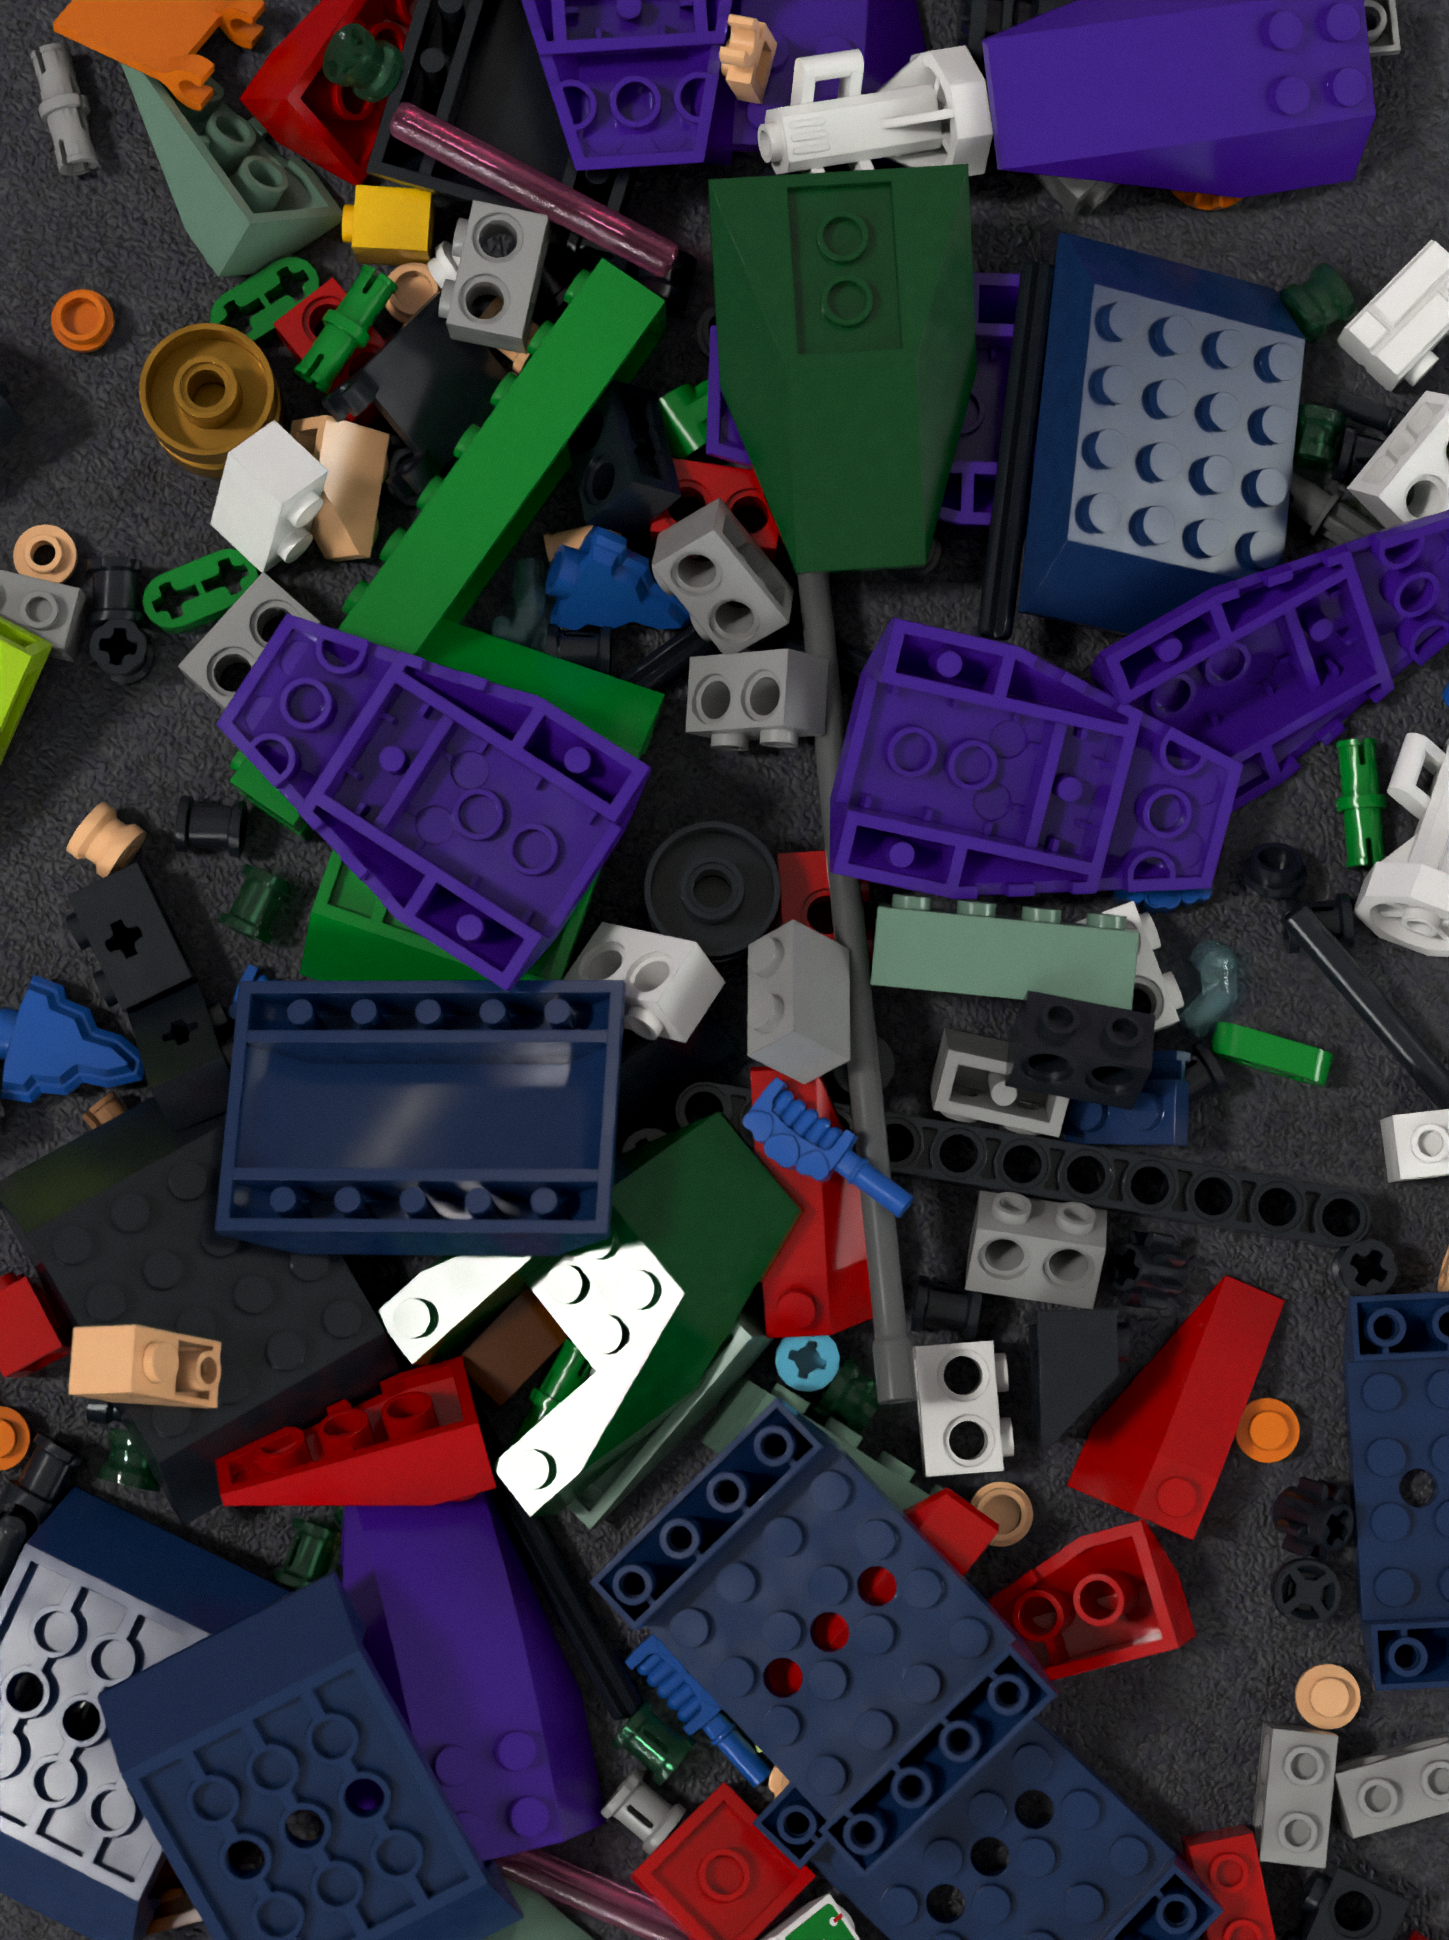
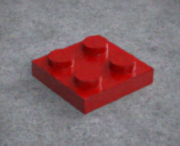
[630,1782,816,1940]

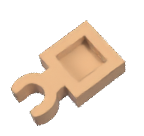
[719,14,777,105]

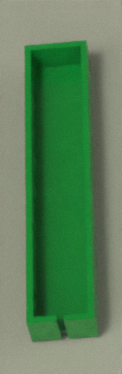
[230,258,667,842]

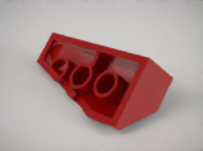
[750,1066,873,1338]

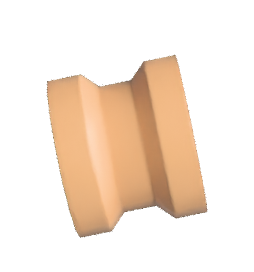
[66,801,146,878]

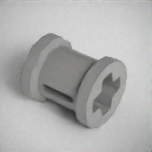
[600,1767,686,1855]

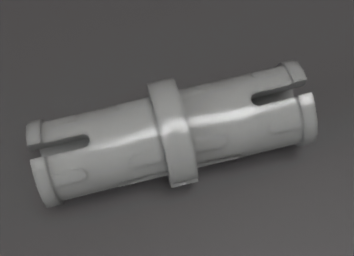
[30,43,99,176]

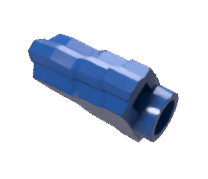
[545,526,692,631]
[0,975,146,1104]

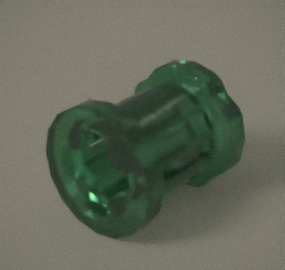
[217,864,296,946]
[272,1516,342,1589]
[610,1699,696,1787]

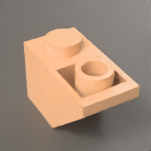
[290,415,390,562]
[68,1325,221,1408]

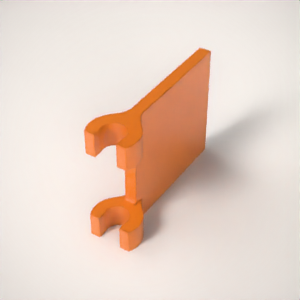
[53,0,265,111]

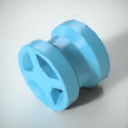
[775,1335,840,1392]

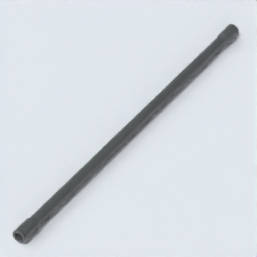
[797,573,917,1404]

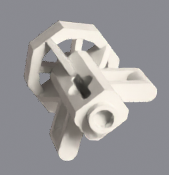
[758,45,993,176]
[1353,733,1449,957]

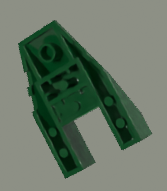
[375,1112,803,1516]

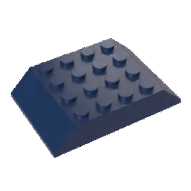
[1018,232,1305,636]
[215,980,626,1256]

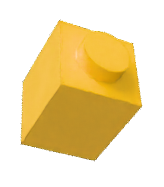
[342,185,436,266]

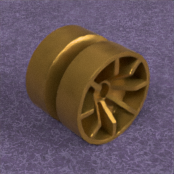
[139,323,285,479]

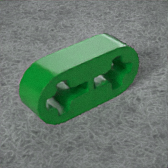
[210,257,321,347]
[142,548,260,634]
[1209,1022,1334,1087]

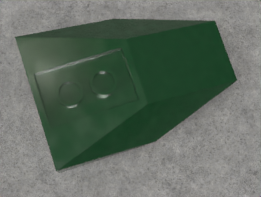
[708,164,977,575]

